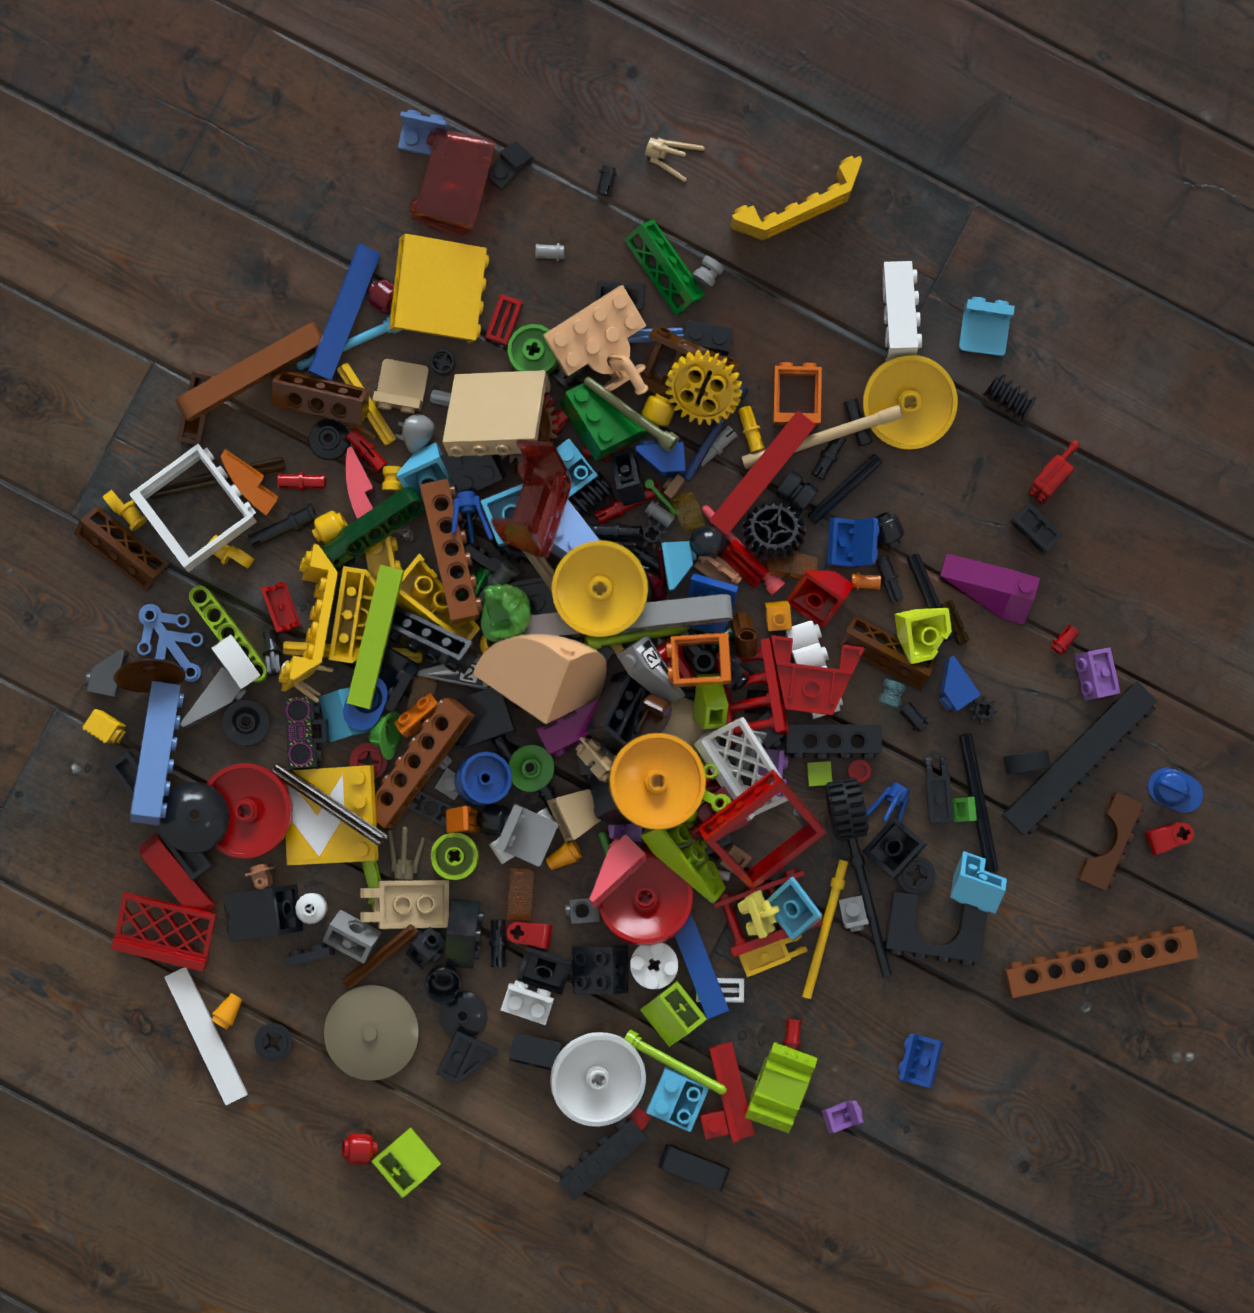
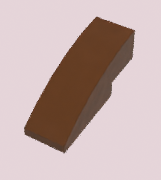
[177,369,218,445]

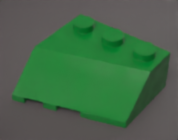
[560,382,650,461]

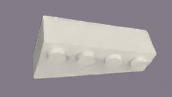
[882,261,922,361]

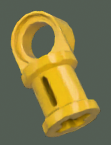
[102,489,148,531]
[208,534,255,569]

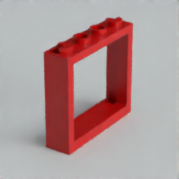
[698,769,826,891]

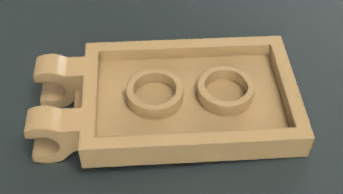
[360,880,449,929]

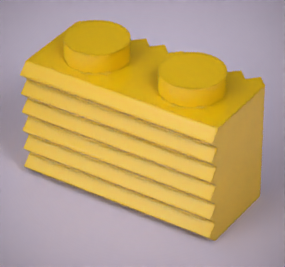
[83,709,127,744]

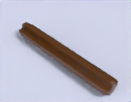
[343,924,419,989]

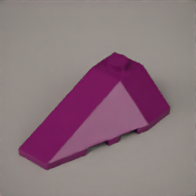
[940,554,1040,625]

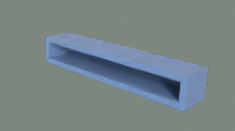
[130,681,184,826]

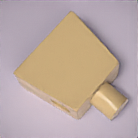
[547,789,601,842]

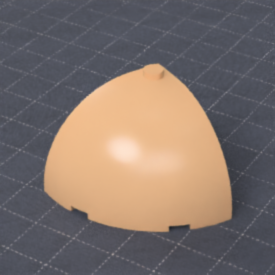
[473,634,607,724]

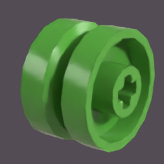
[507,324,559,376]

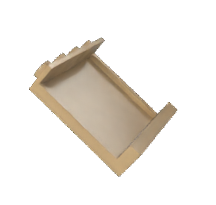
[443,370,551,457]

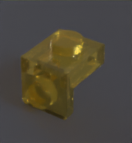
[671,492,706,533]

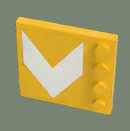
[284,765,378,865]

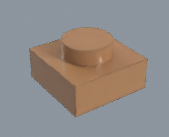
[663,474,685,501]
[718,842,752,876]

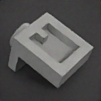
[838,895,869,932]

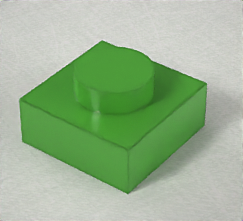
[952,797,977,822]

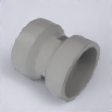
[692,256,725,288]

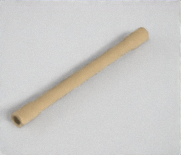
[742,405,903,470]

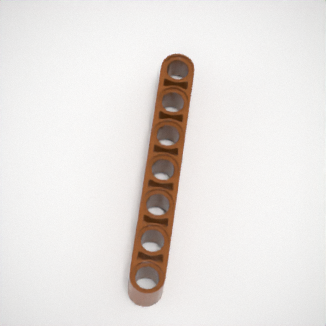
[175,322,322,422]

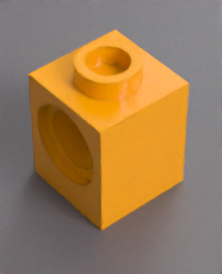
[765,600,792,631]

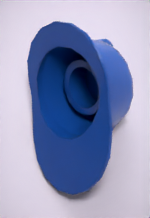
[343,677,388,731]
[1148,768,1203,813]

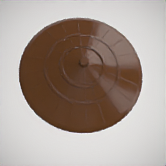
[114,659,186,693]

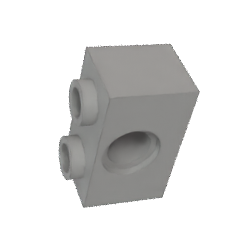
[322,910,382,963]

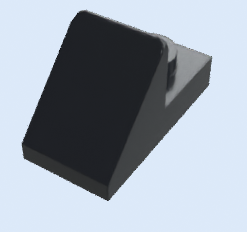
[484,141,534,191]

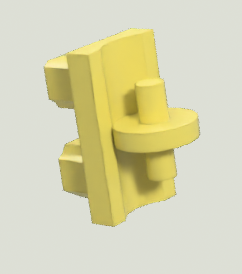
[738,890,780,939]

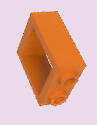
[773,362,822,426]
[667,633,731,687]

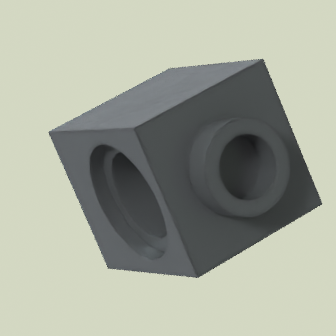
[565,898,600,924]

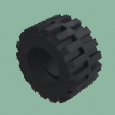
[825,777,868,841]

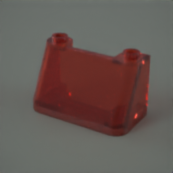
[409,128,495,236]

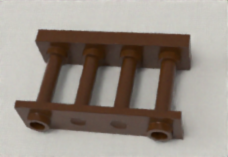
[630,326,741,419]

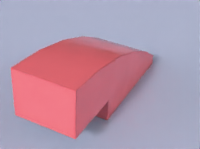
[346,446,375,519]

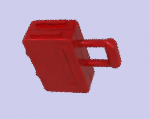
[1028,440,1079,505]

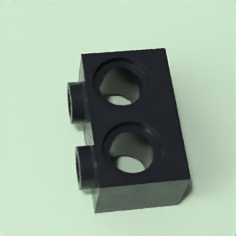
[1009,502,1063,554]

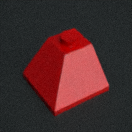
[786,570,854,629]

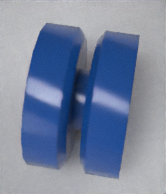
[454,752,512,806]

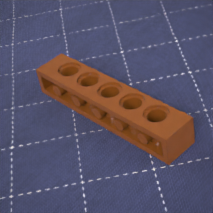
[420,479,483,625]
[375,698,475,828]

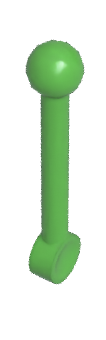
[644,478,678,515]

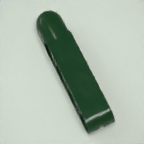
[322,487,425,568]

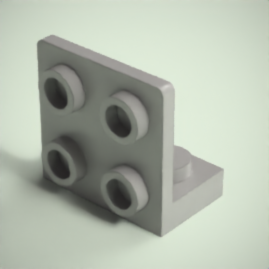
[495,804,558,866]

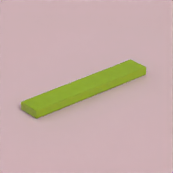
[347,565,405,709]

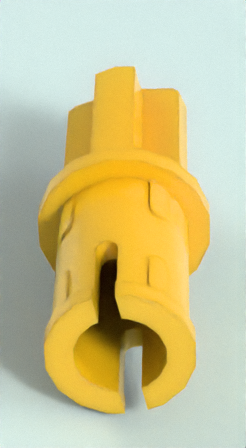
[738,406,765,453]

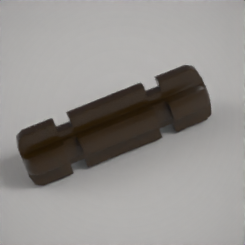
[941,600,969,645]

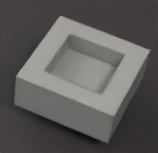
[435,768,459,800]

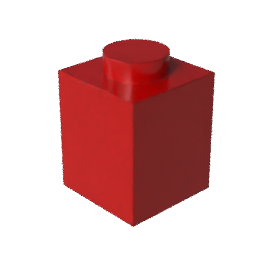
[700,1108,729,1139]

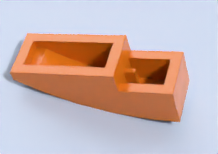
[220,449,278,515]

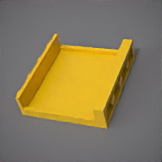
[389,234,489,343]

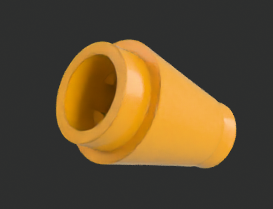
[546,840,583,870]
[211,993,243,1030]

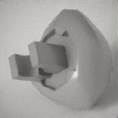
[395,414,435,454]

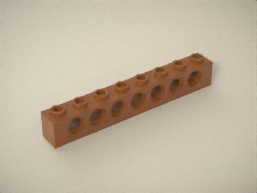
[1003,925,1199,998]

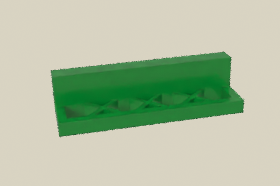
[624,219,706,316]

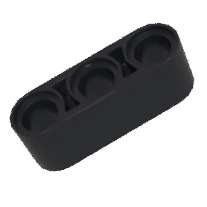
[658,1144,730,1192]

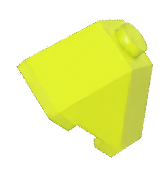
[894,608,952,664]

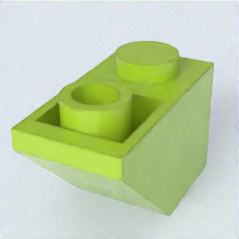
[693,673,728,729]

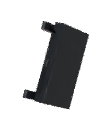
[509,1032,561,1071]

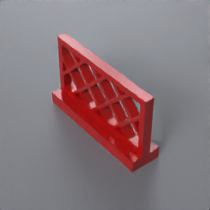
[111,892,217,972]

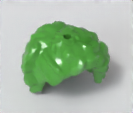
[484,584,531,640]

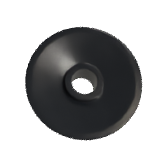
[308,419,350,460]

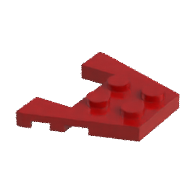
[771,635,864,716]

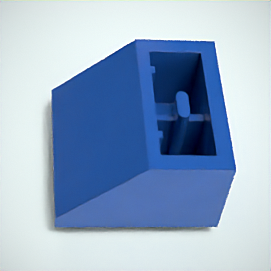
[636,441,686,478]

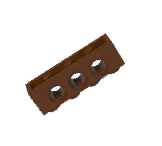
[272,369,369,425]

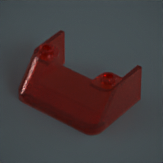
[491,439,572,558]

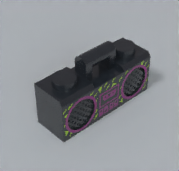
[284,696,329,769]

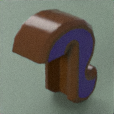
[635,694,672,739]

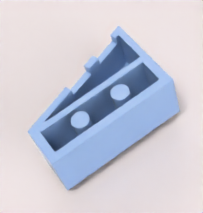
[536,498,599,559]

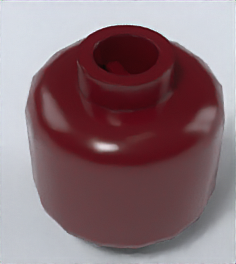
[368,280,394,315]

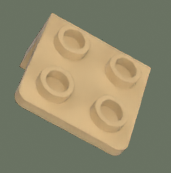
[373,359,429,414]

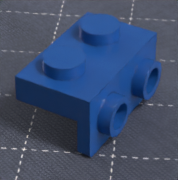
[898,1034,944,1088]

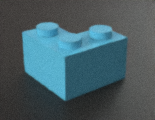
[950,851,1007,914]

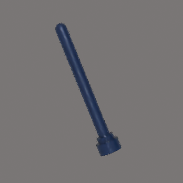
[684,385,748,482]

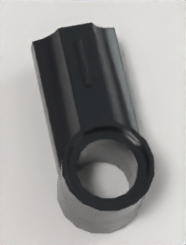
[679,628,715,674]

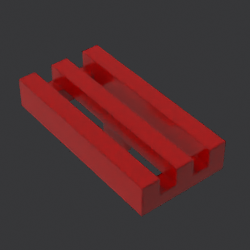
[485,294,523,346]
[721,539,769,589]

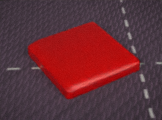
[625,1105,652,1130]

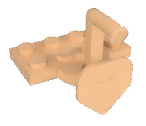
[543,285,648,395]

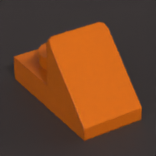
[446,806,480,834]

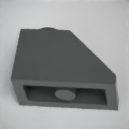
[85,650,129,698]

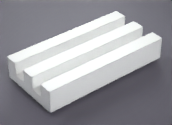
[696,978,744,1002]

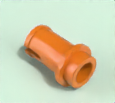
[851,572,881,591]

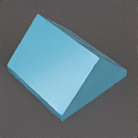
[318,688,370,743]
[768,877,822,941]

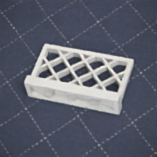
[694,717,788,821]

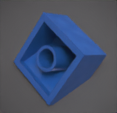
[939,656,981,713]

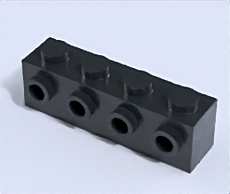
[388,606,477,674]
[558,1117,647,1201]

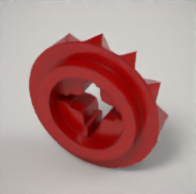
[350,743,388,779]

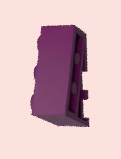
[536,698,601,757]

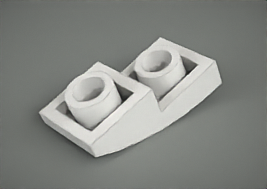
[211,635,261,689]

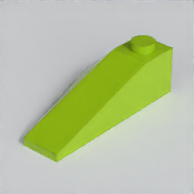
[641,820,726,903]

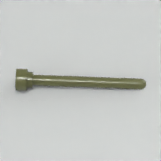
[584,377,679,453]

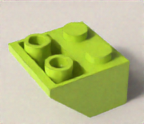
[640,980,707,1047]
[372,1127,441,1198]

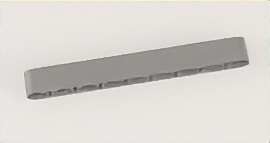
[522,594,733,639]

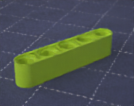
[189,586,269,683]

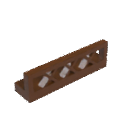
[74,506,169,592]
[837,615,937,691]

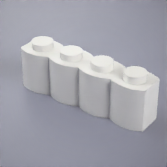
[784,620,843,719]

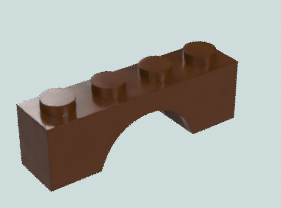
[1076,792,1144,891]

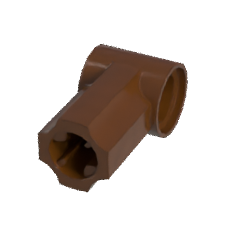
[731,612,758,659]

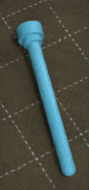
[296,315,402,371]

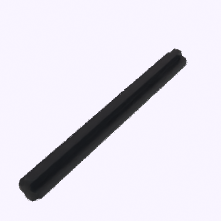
[959,733,999,873]

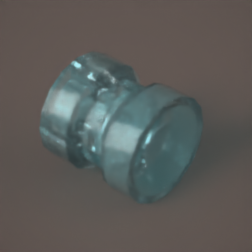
[878,679,907,709]

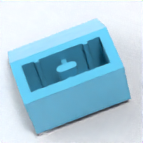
[532,439,598,504]
[646,1066,709,1132]

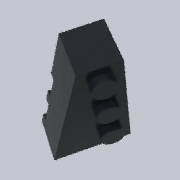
[585,671,646,756]

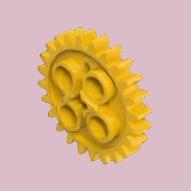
[665,350,743,425]

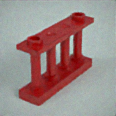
[714,638,790,745]
[713,868,823,957]

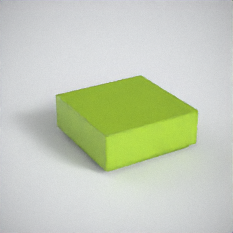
[807,761,832,787]

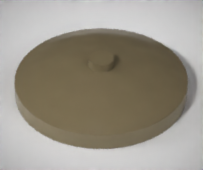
[324,985,419,1081]

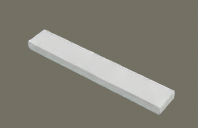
[164,967,248,1105]

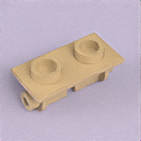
[576,737,614,783]

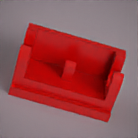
[261,582,302,634]

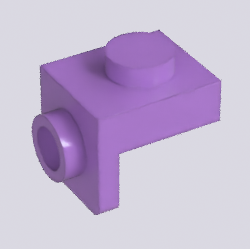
[608,824,646,842]
[822,1100,863,1134]

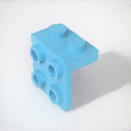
[959,297,1015,356]

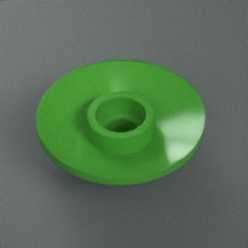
[508,745,554,792]

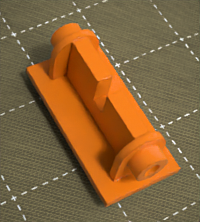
[394,692,438,738]

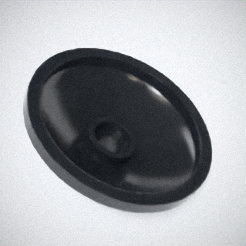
[159,782,230,853]

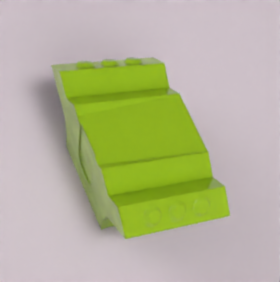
[745,1042,818,1133]

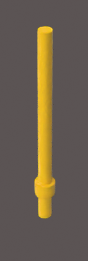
[802,859,848,999]

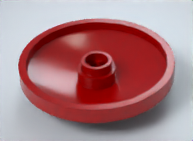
[198,763,293,858]
[598,851,693,946]

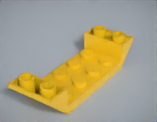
[731,156,862,240]
[279,544,338,692]

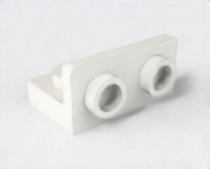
[501,980,554,1025]

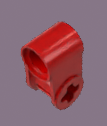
[1145,822,1194,855]
[507,922,553,949]

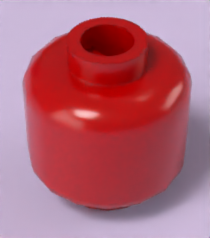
[342,1133,378,1165]

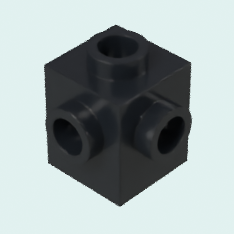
[405,927,446,970]

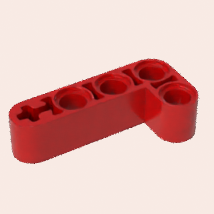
[139,833,217,922]

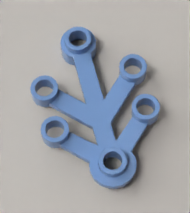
[137,604,204,682]

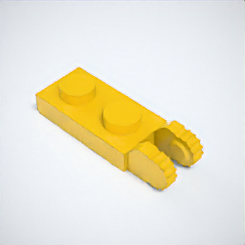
[739,935,808,977]

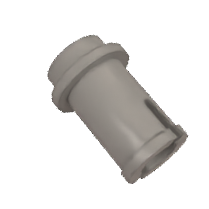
[535,243,565,262]
[644,501,675,528]

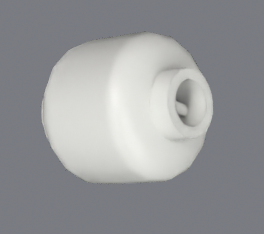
[295,893,328,924]

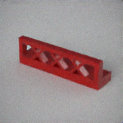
[709,1041,755,1143]

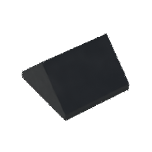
[862,817,927,880]
[517,946,573,995]

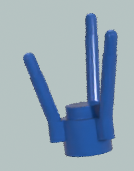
[452,491,493,544]
[866,782,910,822]

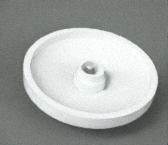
[550,1032,646,1126]

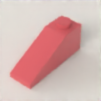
[590,834,646,908]

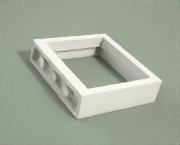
[129,444,257,572]

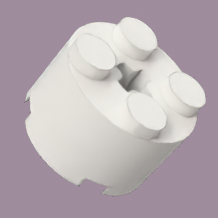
[630,942,678,989]

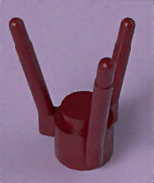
[648,548,667,602]

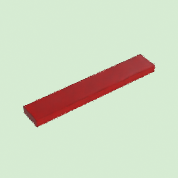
[709,411,816,535]

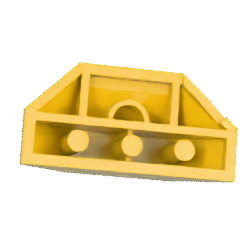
[328,566,376,663]

